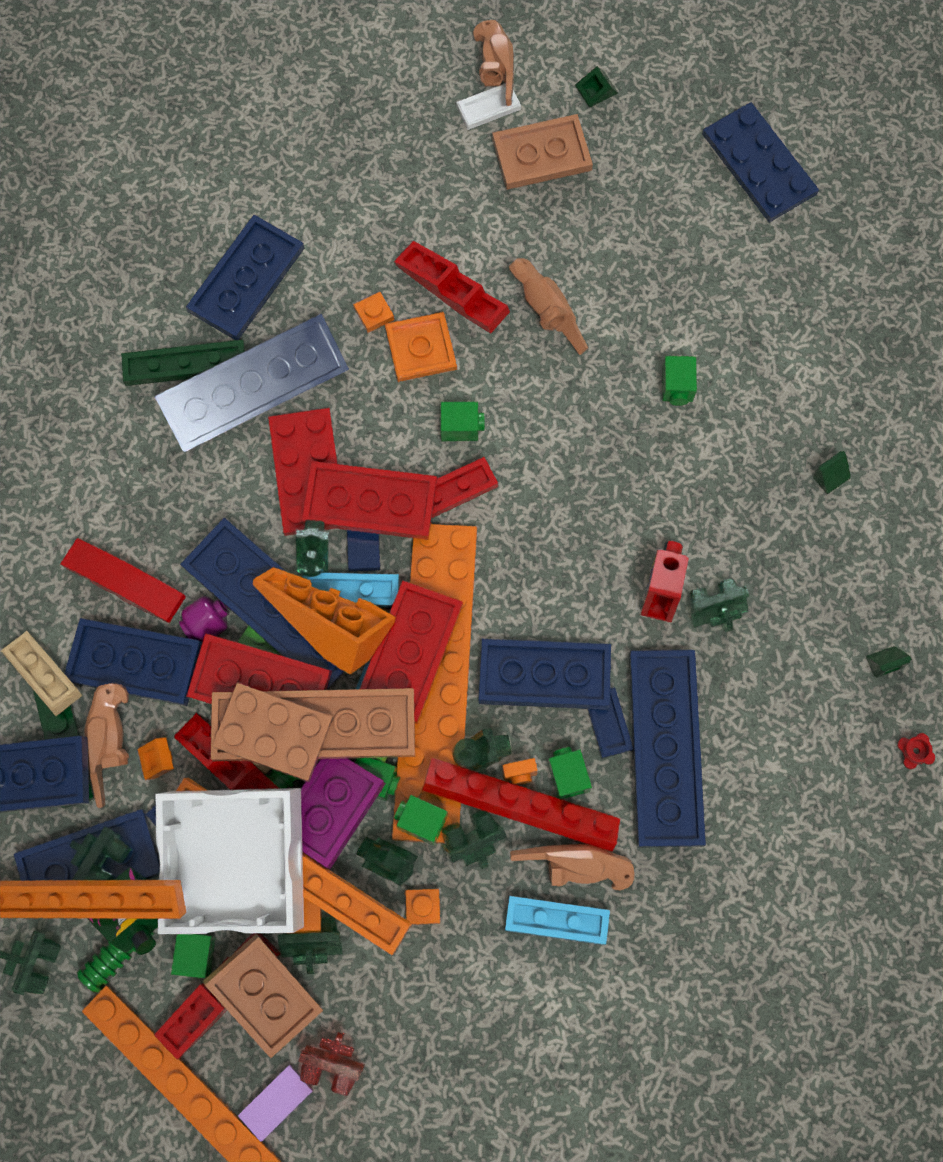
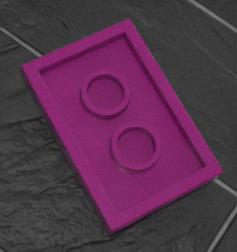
[301,758,386,869]

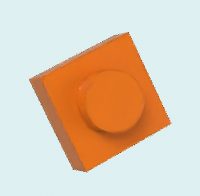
[353,292,395,333]
[137,738,174,780]
[502,758,538,785]
[406,889,440,925]

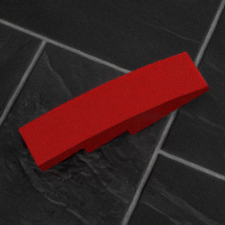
[394,241,510,334]
[60,538,186,623]
[174,713,280,790]
[154,933,281,1060]

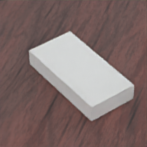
[456,83,521,130]

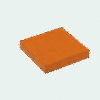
[385,312,457,382]

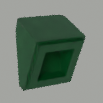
[575,66,618,107]
[813,451,851,494]
[866,646,912,678]

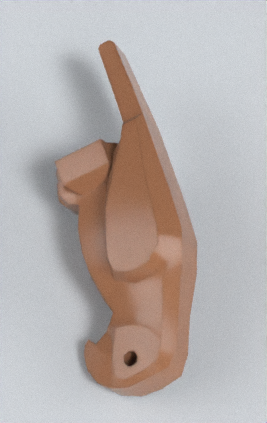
[473,20,514,106]
[509,258,588,355]
[84,683,129,808]
[510,844,634,890]

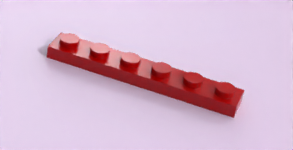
[422,758,620,852]

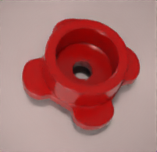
[897,733,935,769]

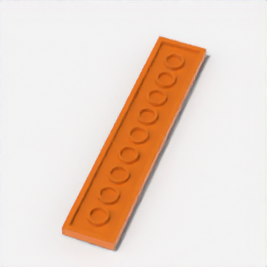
[392,524,477,844]

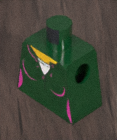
[87,866,158,955]

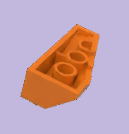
[253,567,396,675]

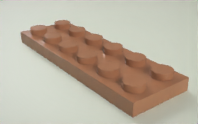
[211,688,415,761]

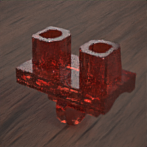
[298,1032,365,1096]

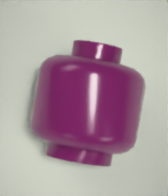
[179,596,229,643]

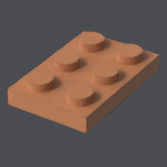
[492,114,593,190]
[212,683,333,782]
[203,934,323,1058]

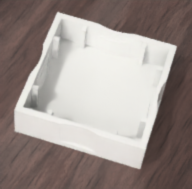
[156,788,304,934]

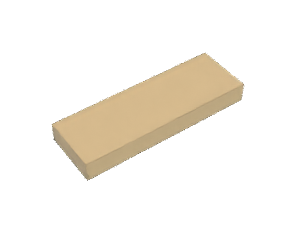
[1,631,82,716]

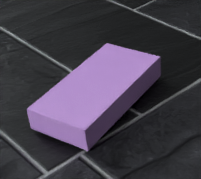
[238,1065,313,1142]

